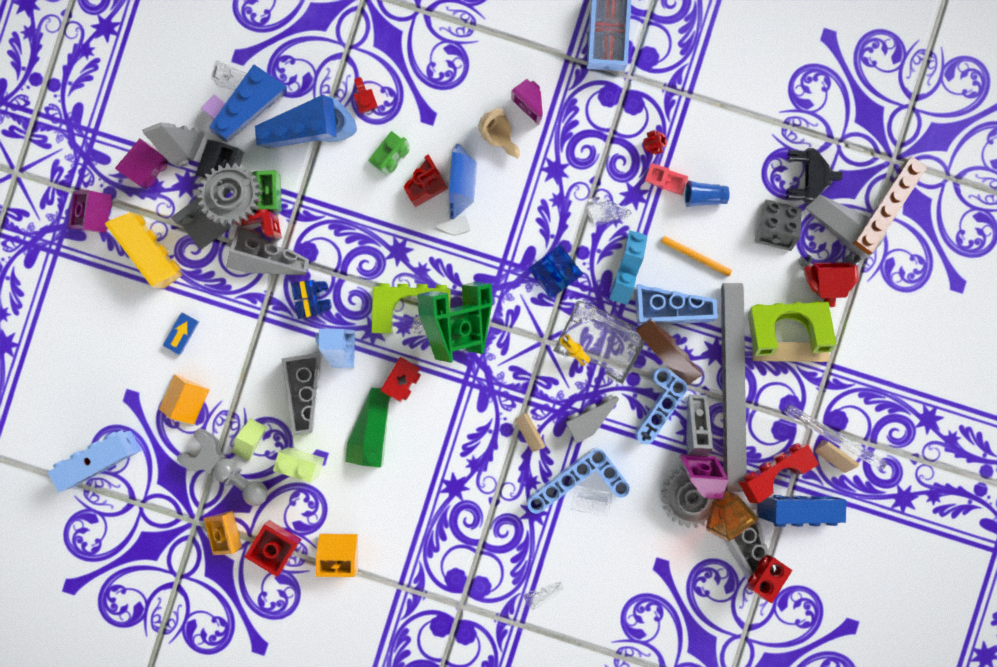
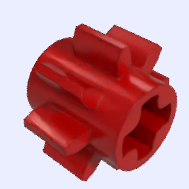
[643,130,667,155]

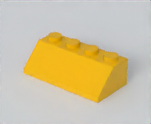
[105,212,182,289]

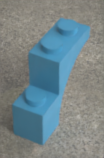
[609,230,648,305]

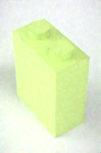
[273,447,324,483]

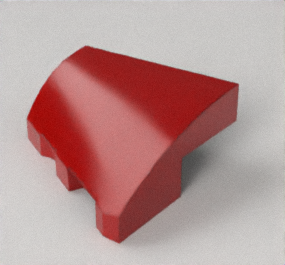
[403,154,448,208]

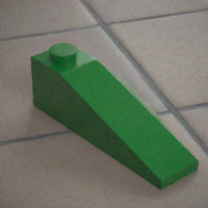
[345,387,390,468]

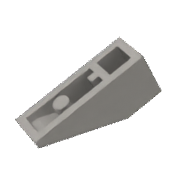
[686,394,713,456]

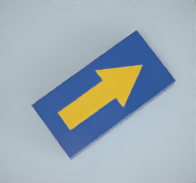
[163,312,200,355]

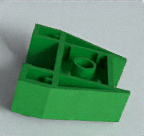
[417,282,493,363]

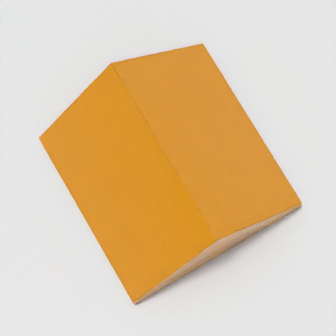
[159,374,210,425]
[203,510,242,555]

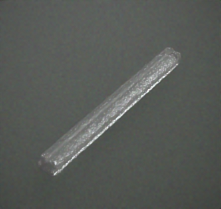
[784,405,887,470]

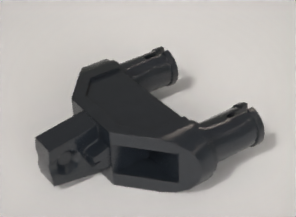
[786,148,843,203]

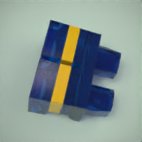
[291,280,332,319]

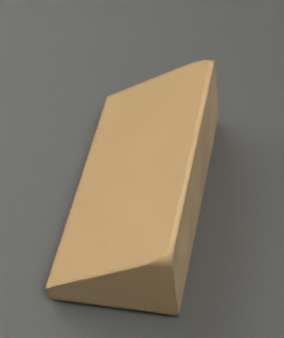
[515,412,545,452]
[815,440,859,473]

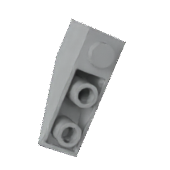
[565,395,619,443]

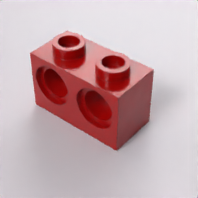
[746,554,793,604]

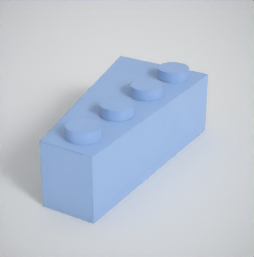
[635,284,718,325]
[315,329,355,368]

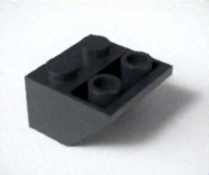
[195,139,245,179]

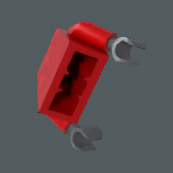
[799,254,860,307]

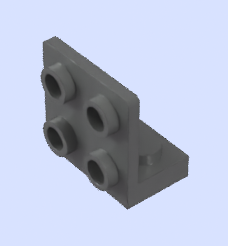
[171,197,231,250]
[754,199,802,251]

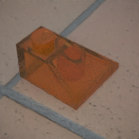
[705,491,759,542]

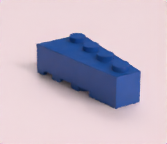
[255,95,337,149]
[757,495,847,527]

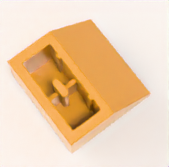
[316,533,358,577]

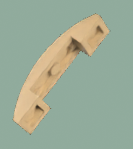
[752,342,829,362]

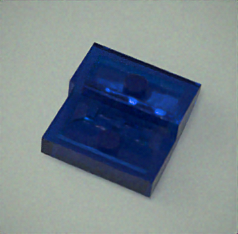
[528,244,583,299]

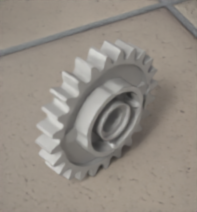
[197,163,262,226]
[660,468,723,528]

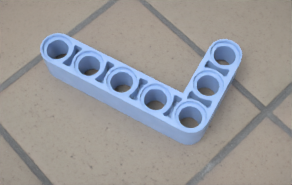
[527,448,630,513]

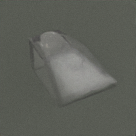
[585,197,632,227]

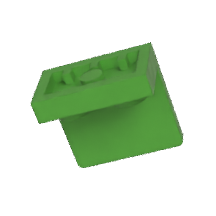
[368,131,410,176]

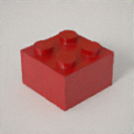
[244,520,302,577]

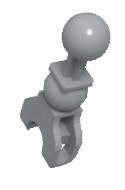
[177,428,268,506]

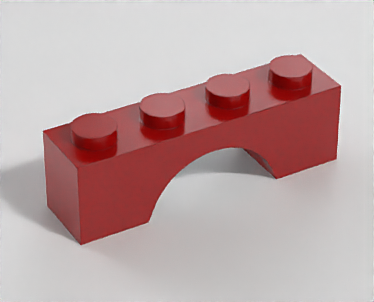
[738,443,819,503]

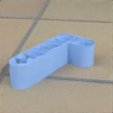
[635,368,687,444]

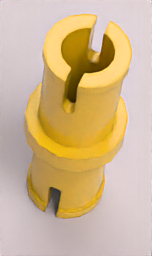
[559,334,590,366]

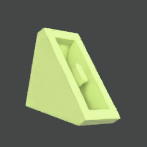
[232,418,267,461]

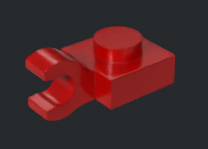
[354,77,378,114]

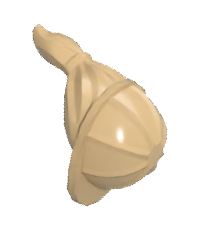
[478,108,520,159]

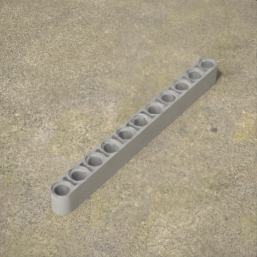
[721,283,747,492]

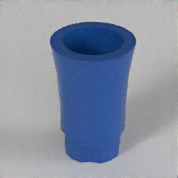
[685,180,730,207]

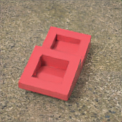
[645,163,689,196]

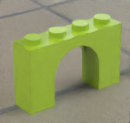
[372,283,451,333]
[748,301,837,356]

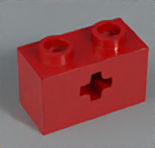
[380,357,421,403]

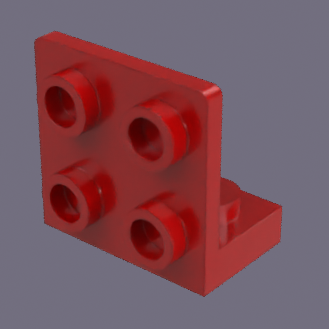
[234,209,282,239]

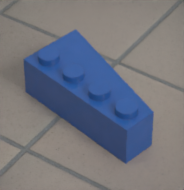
[209,64,287,143]

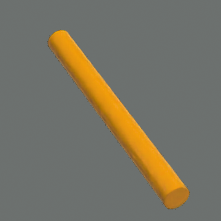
[661,236,732,277]

